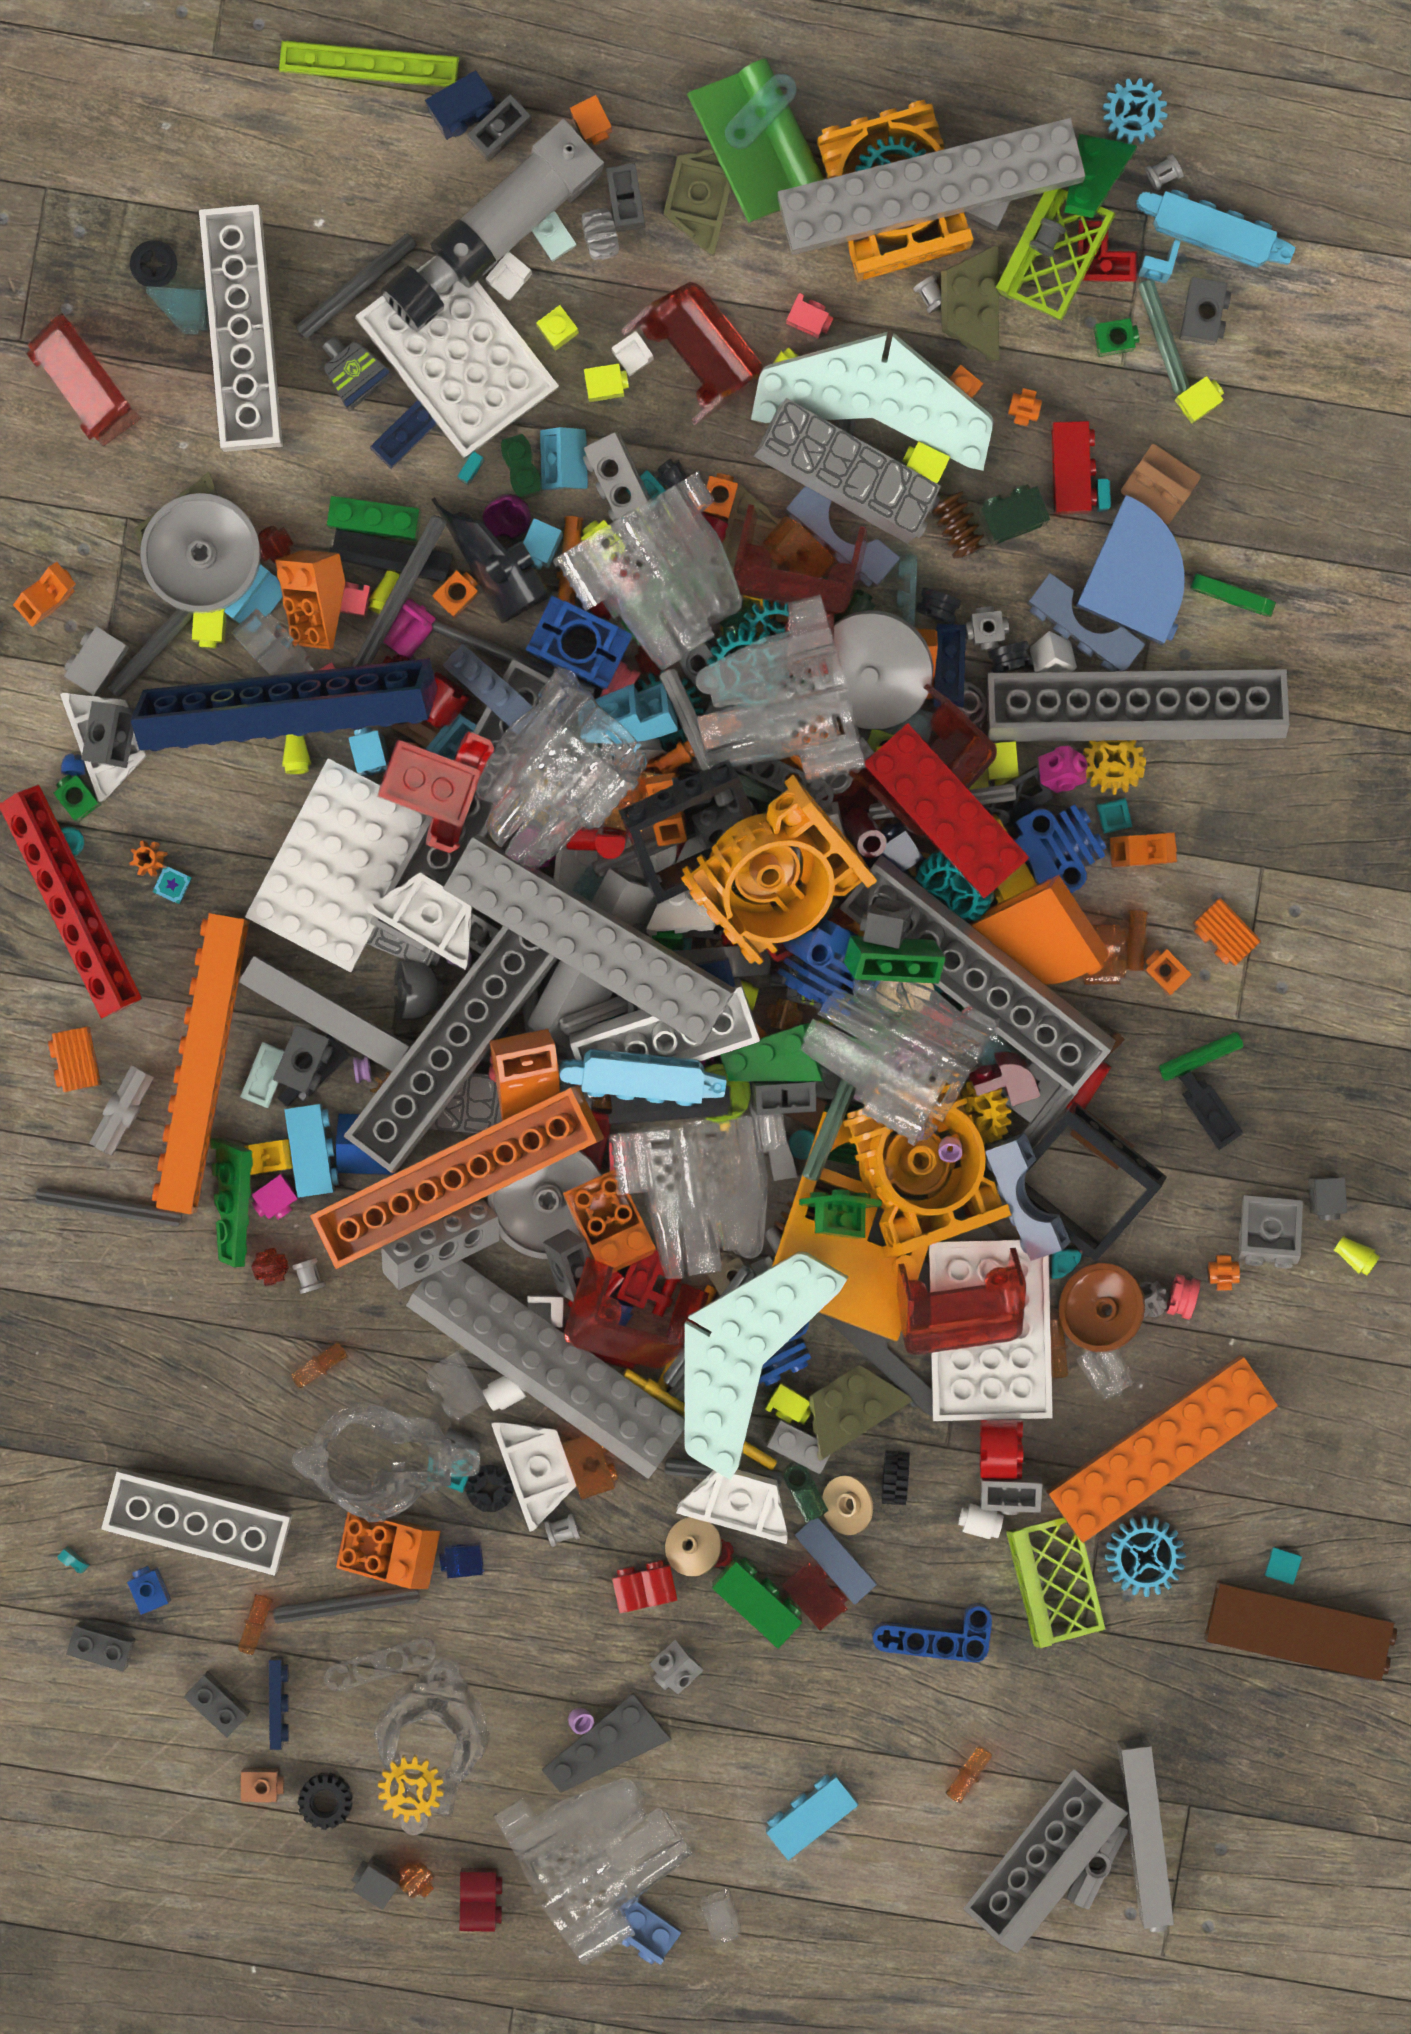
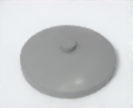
[140,493,261,613]
[813,610,933,729]
[488,1150,602,1259]

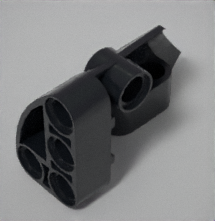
[431,497,551,624]

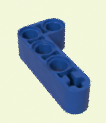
[872,1603,992,1662]

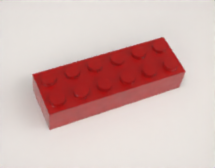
[862,723,1030,899]

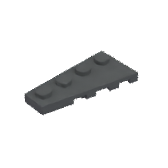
[542,1693,671,1793]

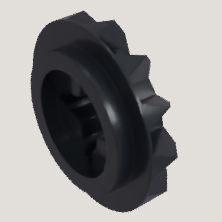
[130,240,178,289]
[466,1465,514,1512]

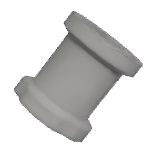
[1145,153,1184,191]
[913,274,941,314]
[292,1258,326,1294]
[544,1513,581,1547]

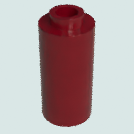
[843,808,887,858]

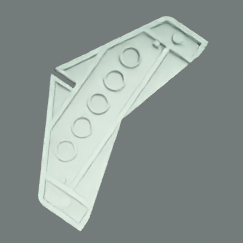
[751,332,994,471]
[685,1252,849,1480]

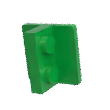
[799,1190,882,1239]

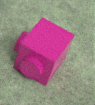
[251,1174,300,1220]

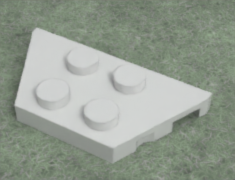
[60,693,147,802]
[646,836,734,935]
[366,873,472,970]
[491,1422,577,1532]
[676,1469,788,1544]

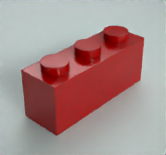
[1051,421,1097,515]

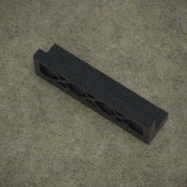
[329,529,453,583]
[983,765,1054,826]
[608,1086,733,1125]

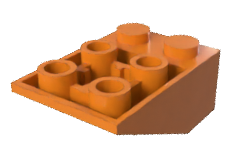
[275,550,345,650]
[489,1029,560,1121]
[563,1168,656,1279]
[336,1510,441,1589]

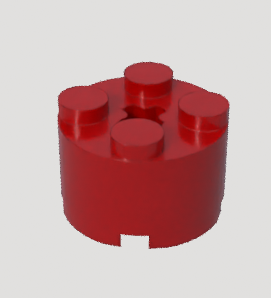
[426,671,471,729]
[979,1419,1023,1479]

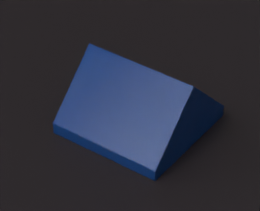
[336,1114,397,1175]

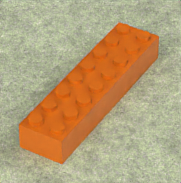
[1046,1355,1278,1543]

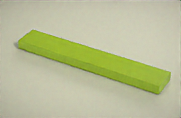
[279,41,460,87]

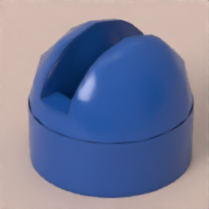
[61,753,85,776]

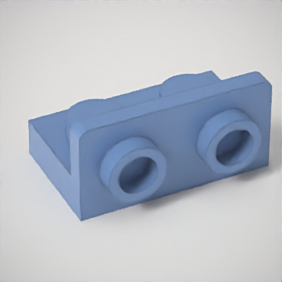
[612,1897,682,1965]

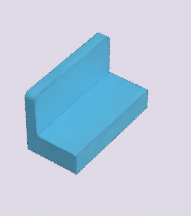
[1138,239,1181,284]
[540,427,588,490]
[224,565,283,634]

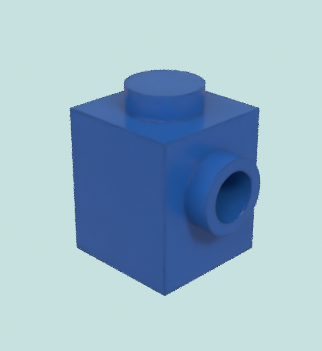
[127,1566,171,1615]

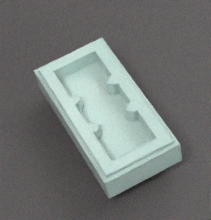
[532,211,577,262]
[240,1042,285,1108]

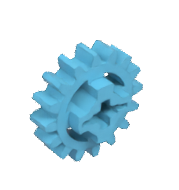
[1102,78,1167,144]

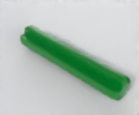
[1159,1032,1244,1081]

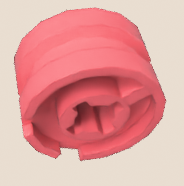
[600,661,641,697]
[1166,1274,1201,1320]

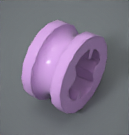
[353,1056,372,1083]

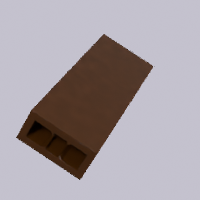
[1204,1580,1397,1681]

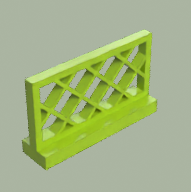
[996,188,1115,321]
[1006,1517,1106,1648]

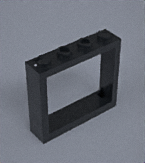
[619,759,753,904]
[1025,1101,1167,1261]

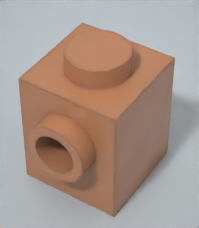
[241,1768,285,1802]

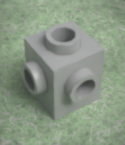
[966,606,1009,650]
[649,1640,704,1694]

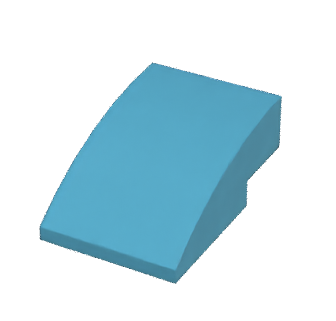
[579,683,678,744]

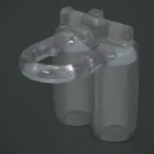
[1075,1349,1134,1401]

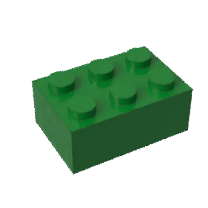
[712,1556,803,1649]

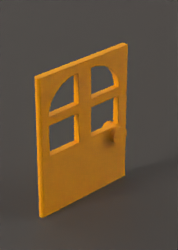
[772,1111,956,1341]

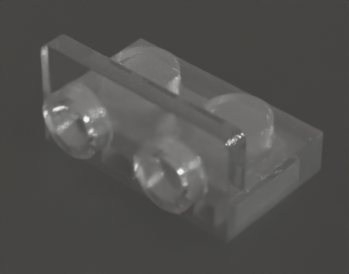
[425,1351,487,1421]

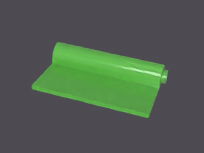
[687,58,825,223]

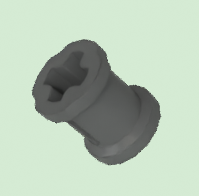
[1029,218,1066,257]

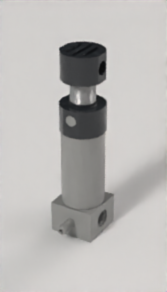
[381,118,604,332]

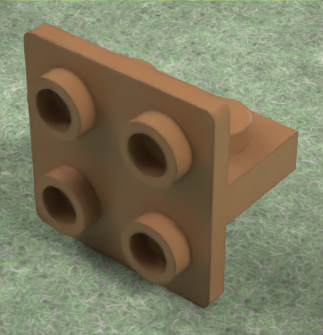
[1120,444,1201,525]

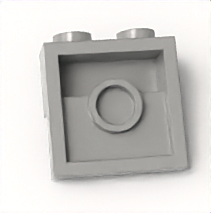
[1238,1195,1303,1269]

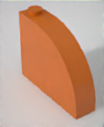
[969,875,1109,985]

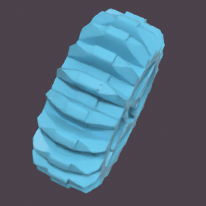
[1105,1515,1186,1597]

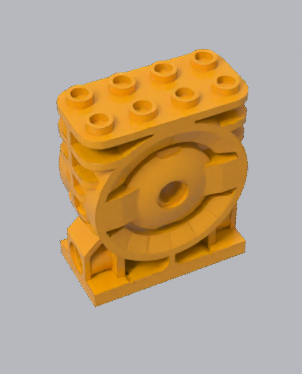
[817,100,974,282]
[681,775,877,965]
[843,1077,1011,1258]

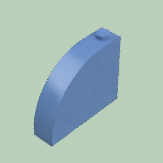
[1076,495,1185,645]

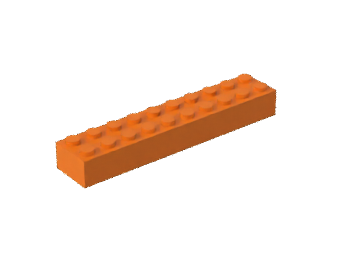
[152,913,250,1214]
[310,1085,605,1269]

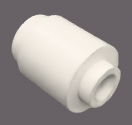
[482,1376,526,1411]
[958,1503,1004,1539]

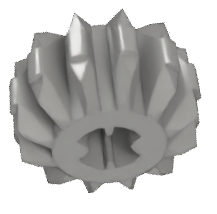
[581,208,619,260]

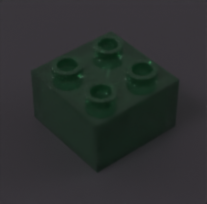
[978,484,1050,547]

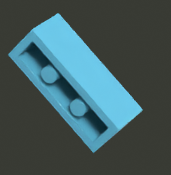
[348,727,390,777]
[284,1104,339,1198]
[766,1773,858,1861]

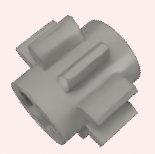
[1140,1281,1170,1318]

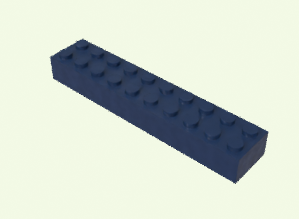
[131,658,438,751]

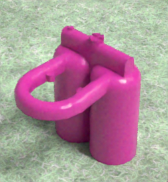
[383,598,436,661]

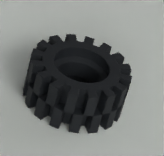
[882,1450,910,1505]
[298,1773,353,1830]

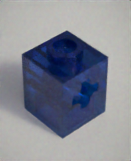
[440,1542,484,1579]

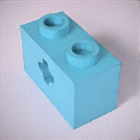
[523,518,563,570]

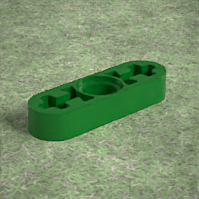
[1190,574,1276,617]

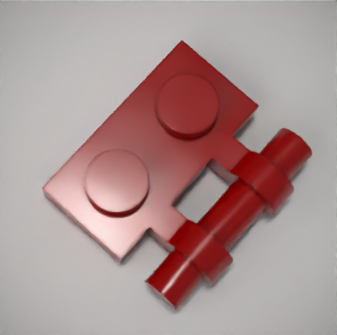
[616,1249,686,1317]

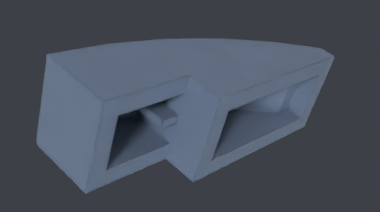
[794,1515,877,1605]

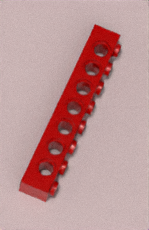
[0,785,142,1019]

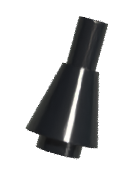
[656,458,702,508]

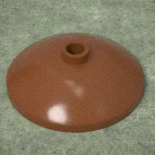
[1059,1263,1145,1353]

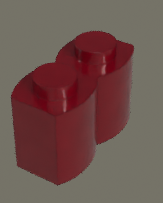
[459,1868,503,1932]

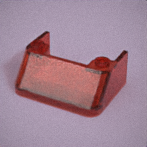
[621,282,763,425]
[26,313,142,447]
[732,504,868,614]
[848,684,997,835]
[897,1247,1026,1355]
[564,1257,709,1369]

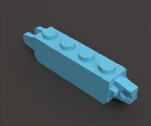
[1135,190,1295,268]
[559,1049,726,1106]

